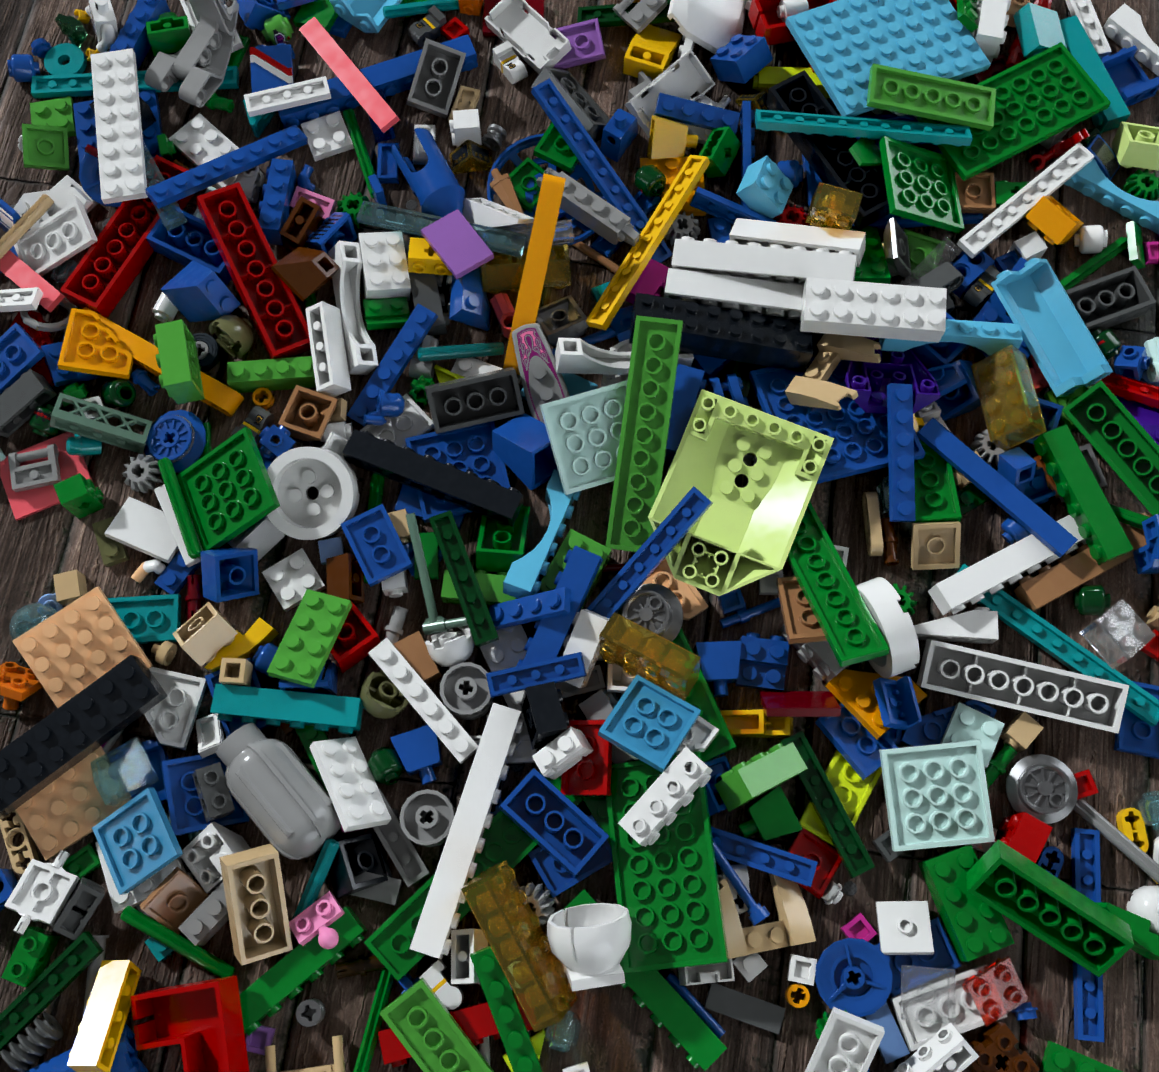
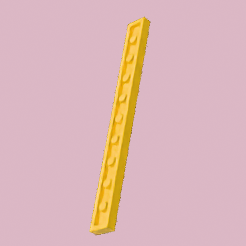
[586,155,710,330]

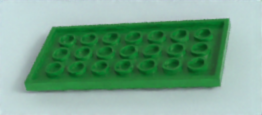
[917,42,1111,181]
[606,751,729,974]

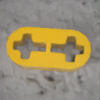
[1116,807,1149,853]

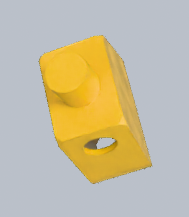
[647,115,698,159]

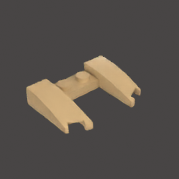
[785,333,881,410]
[718,873,816,959]

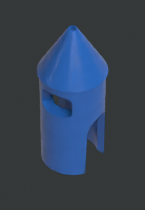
[391,128,465,221]

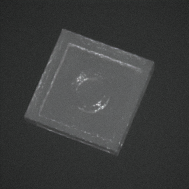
[901,965,955,1024]

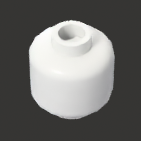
[1074,225,1108,254]

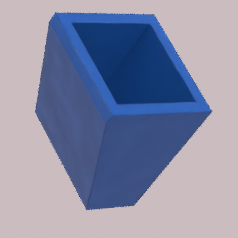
[160,260,241,322]
[492,413,558,490]

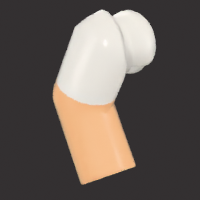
[131,559,166,584]

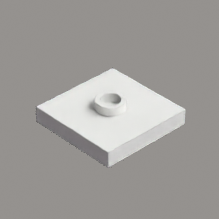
[876,901,934,955]

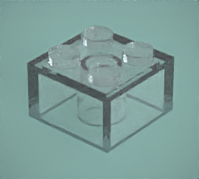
[1079,598,1156,670]

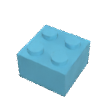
[736,155,794,218]

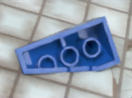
[449,266,491,331]

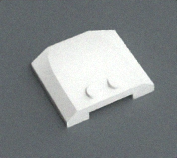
[667,0,747,54]

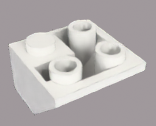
[180,822,251,894]

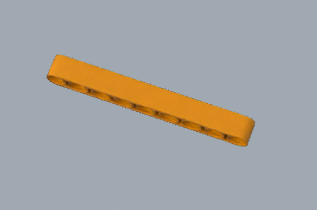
[503,173,566,375]
[82,307,244,417]

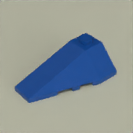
[237,0,291,31]

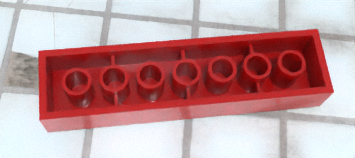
[60,155,194,318]
[197,182,311,359]

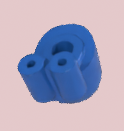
[363,389,405,426]

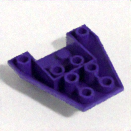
[845,337,940,414]

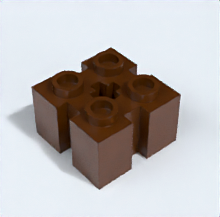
[967,1021,1040,1072]

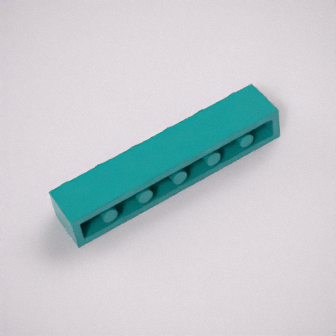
[1060,15,1131,133]
[210,683,364,734]

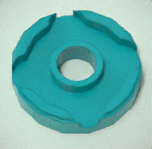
[44,43,87,75]

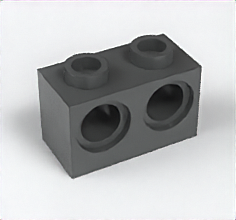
[192,762,235,823]
[52,876,105,941]

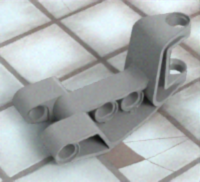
[144,0,239,108]

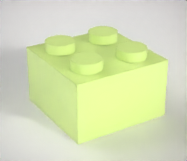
[1111,121,1159,171]

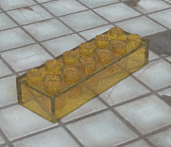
[461,860,578,1032]

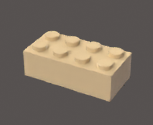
[219,844,293,966]

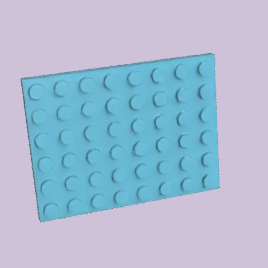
[785,0,991,117]

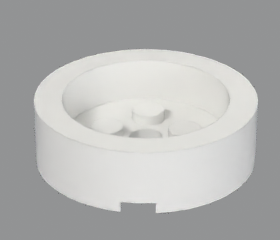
[267,447,360,540]
[856,577,920,678]

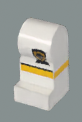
[492,41,528,84]
[419,959,464,1010]

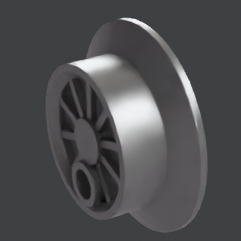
[618,583,683,650]
[1006,754,1078,824]

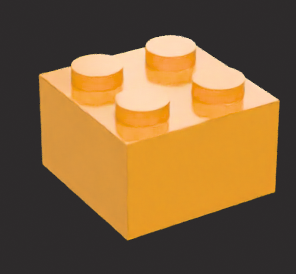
[1025,196,1084,245]

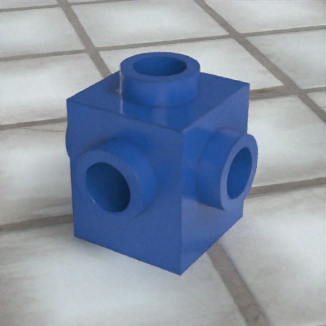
[1113,345,1150,381]
[259,424,296,458]

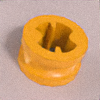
[252,387,274,410]
[785,983,810,1008]

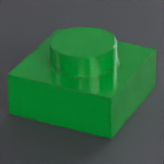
[157,134,176,162]

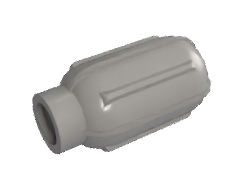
[216,723,341,860]

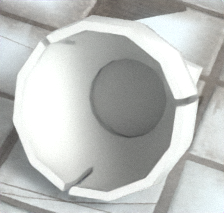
[547,903,632,992]

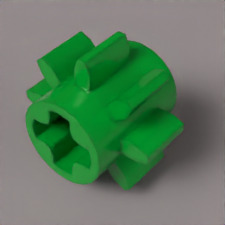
[409,375,435,405]

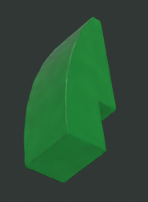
[1095,902,1159,960]

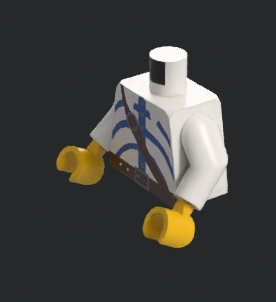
[74,0,118,61]

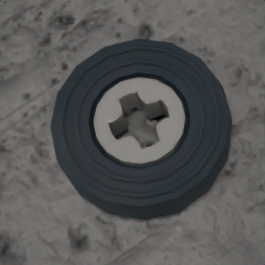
[192,333,221,372]

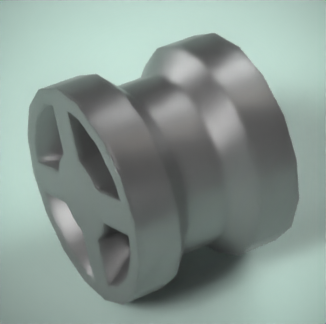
[482,124,507,151]
[296,998,326,1027]

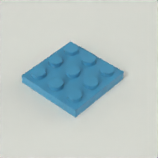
[598,674,701,773]
[92,787,183,895]

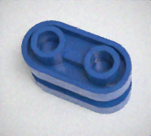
[707,373,749,406]

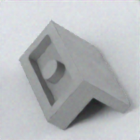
[227,515,285,561]

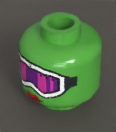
[262,14,294,45]

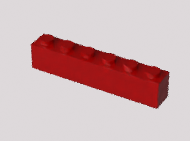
[378,990,538,1068]

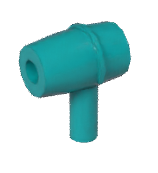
[66,434,102,457]

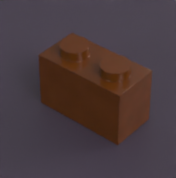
[280,196,325,248]
[326,553,365,605]

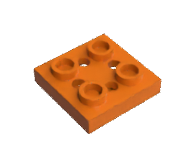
[0,662,43,711]

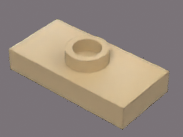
[448,85,481,122]

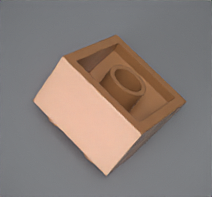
[278,385,338,441]

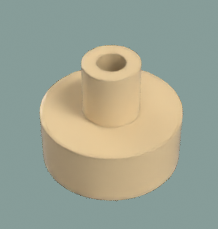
[151,641,177,666]

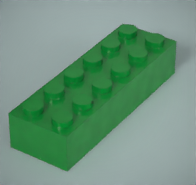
[1062,380,1159,516]
[966,839,1134,977]

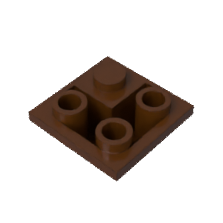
[271,247,340,301]

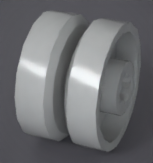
[440,662,495,720]
[399,789,456,848]

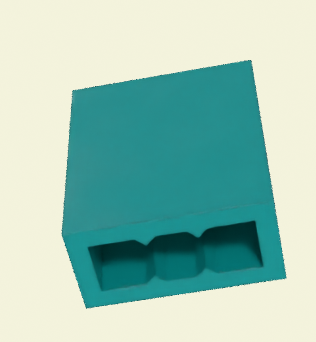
[1013,2,1067,59]

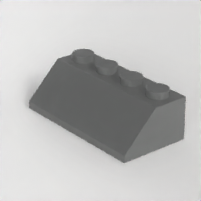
[531,67,610,142]

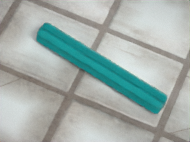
[383,0,460,19]
[418,342,504,362]
[292,839,339,919]

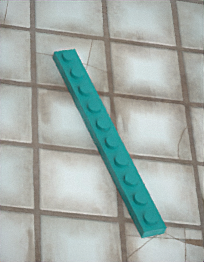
[31,66,239,99]
[755,109,973,147]
[957,564,1159,727]

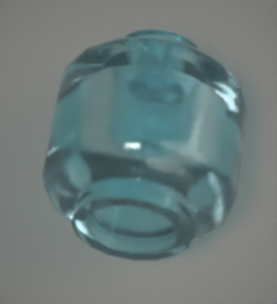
[1137,791,1159,830]
[545,1009,581,1052]

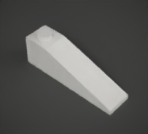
[463,197,534,232]
[914,607,999,644]

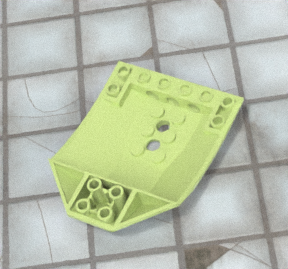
[648,389,834,596]

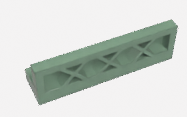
[50,393,153,454]

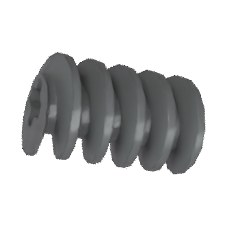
[0,1012,64,1072]

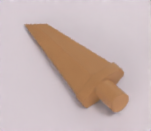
[490,168,528,226]

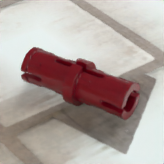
[185,575,205,620]

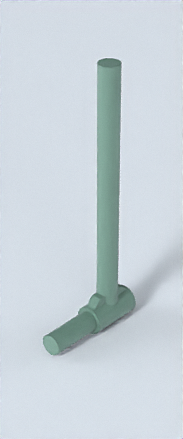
[406,513,468,635]

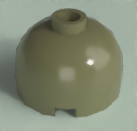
[209,314,254,359]
[360,670,408,719]

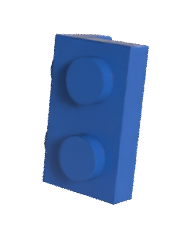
[873,676,922,730]

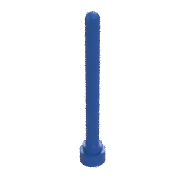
[712,838,770,926]

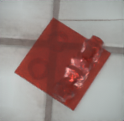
[962,957,1029,1027]

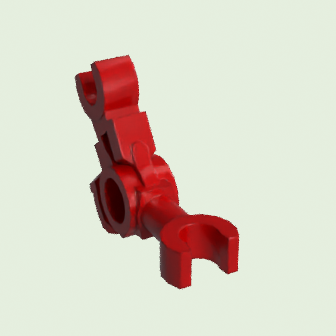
[1028,128,1090,172]

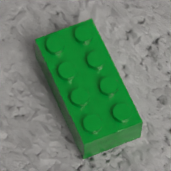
[918,844,1015,962]

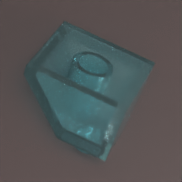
[91,737,159,806]

